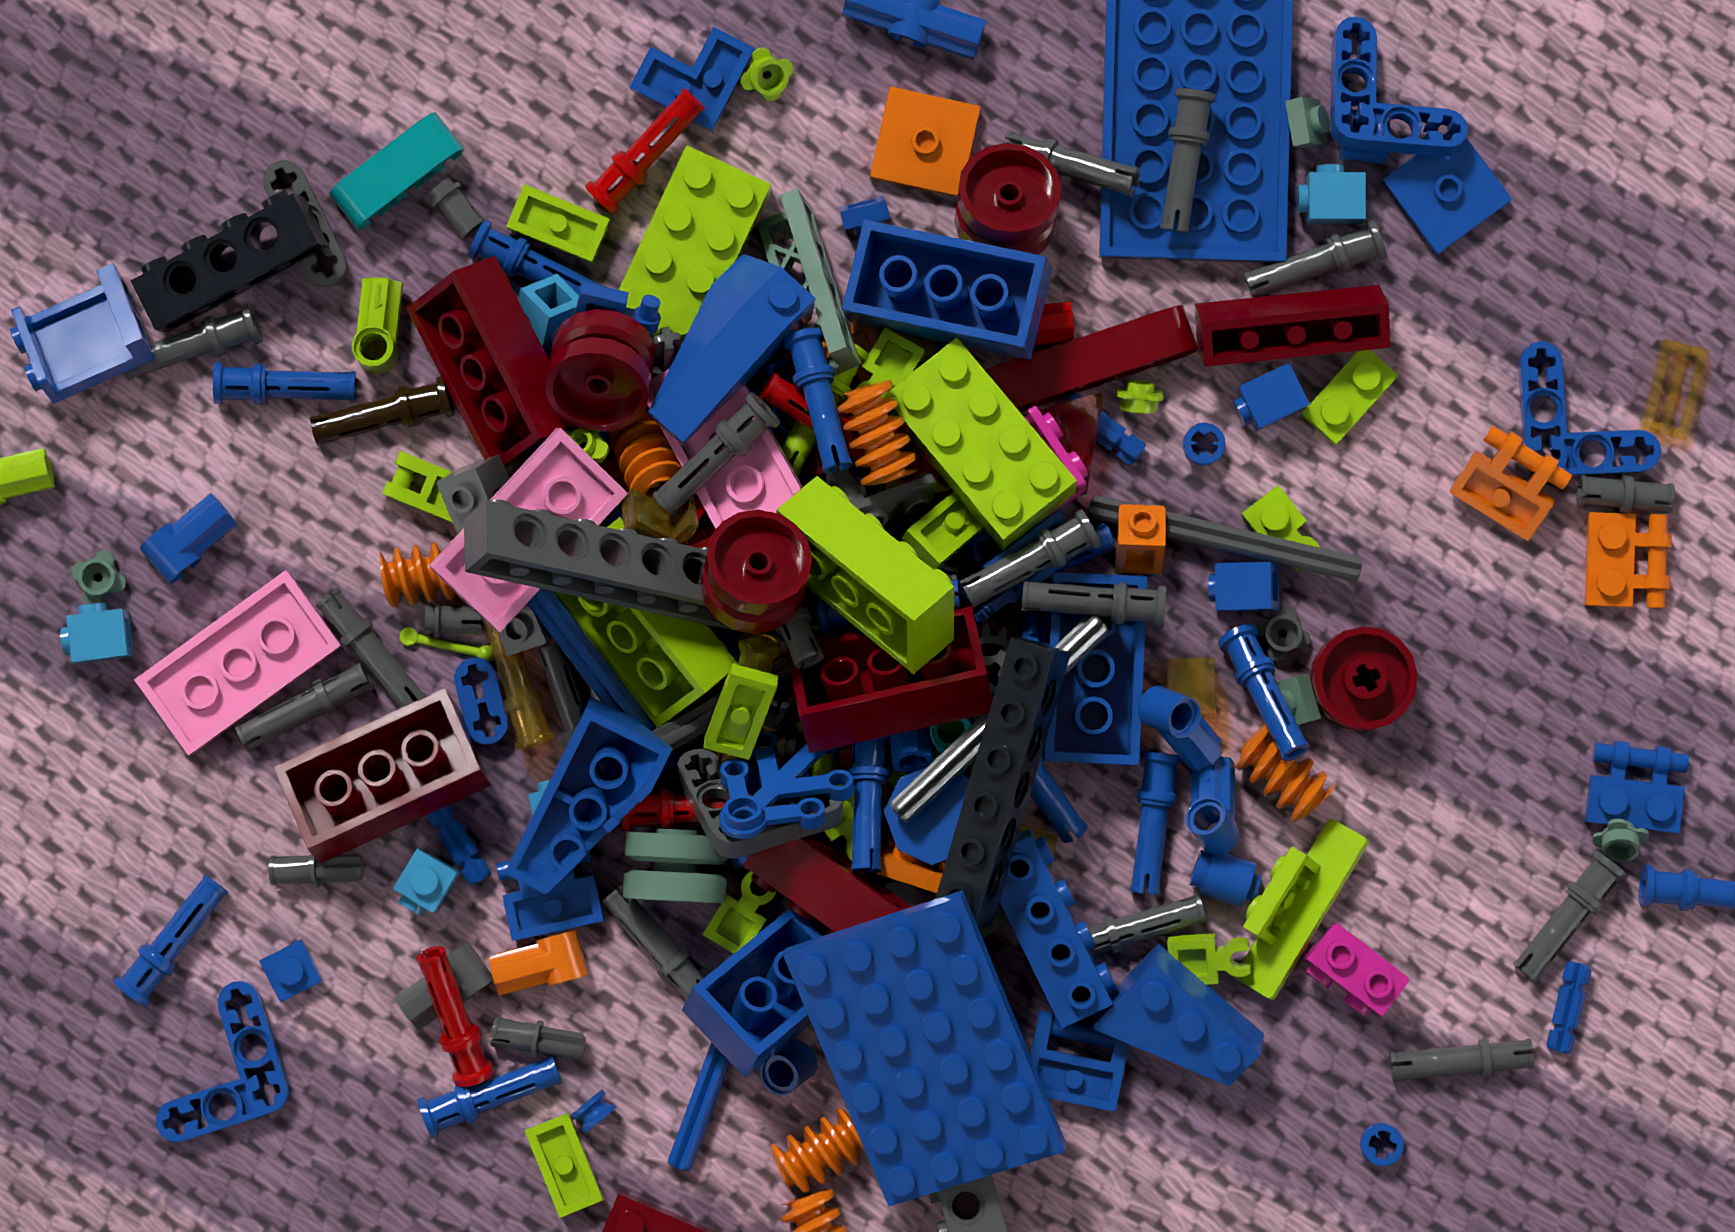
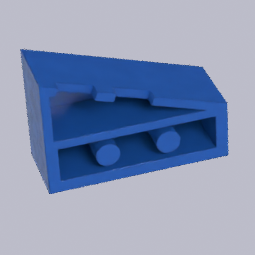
[1092,944,1264,1087]

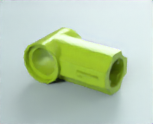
[352,277,404,375]
[0,448,55,505]

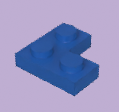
[629,27,755,133]

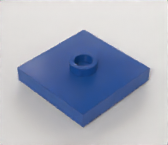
[1381,132,1512,256]

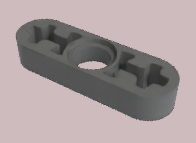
[263,160,348,288]

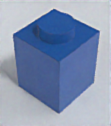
[1233,362,1310,432]
[1208,562,1280,612]

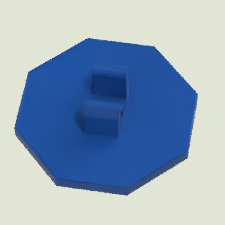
[884,768,970,866]

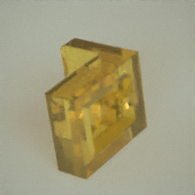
[621,488,698,544]

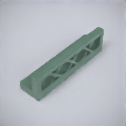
[757,188,861,375]

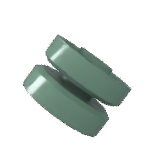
[623,829,728,903]

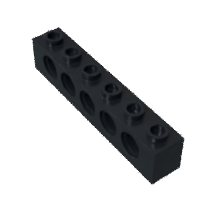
[935,637,1071,928]

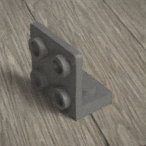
[825,463,937,540]

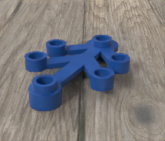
[719,731,854,839]

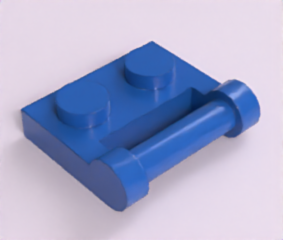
[1030,1009,1129,1112]

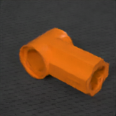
[489,930,589,995]

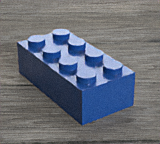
[841,220,1053,360]
[1043,572,1148,766]

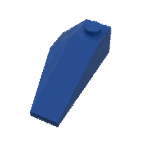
[648,254,816,446]
[504,697,673,894]

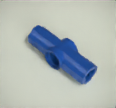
[842,0,987,60]

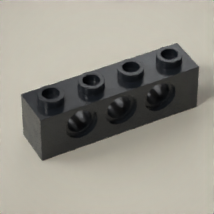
[131,191,329,333]

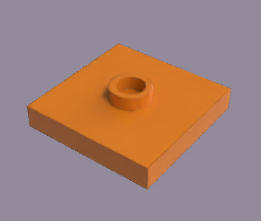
[870,86,981,198]

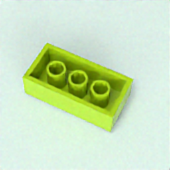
[619,145,772,347]
[883,337,1077,551]
[776,476,954,674]
[553,517,739,728]

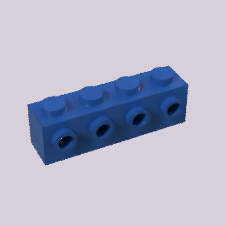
[999,828,1117,1029]

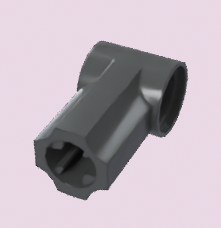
[395,941,493,1030]

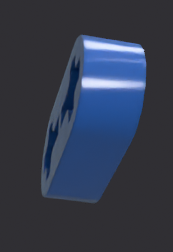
[454,657,509,745]

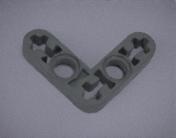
[677,749,844,859]

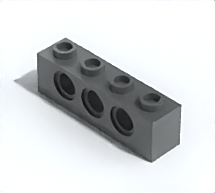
[436,455,553,656]

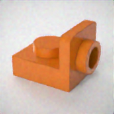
[1115,504,1166,574]

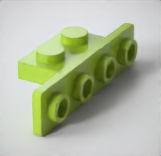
[1235,819,1369,1000]

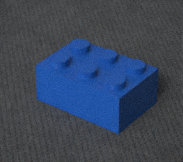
[682,908,822,1078]

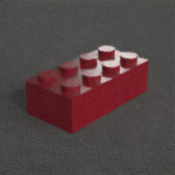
[406,256,576,468]
[787,606,993,753]
[273,688,491,864]

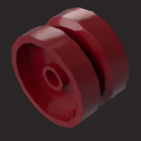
[954,143,1061,255]
[545,309,655,431]
[700,509,812,634]
[1309,626,1418,732]

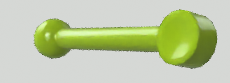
[399,627,495,663]

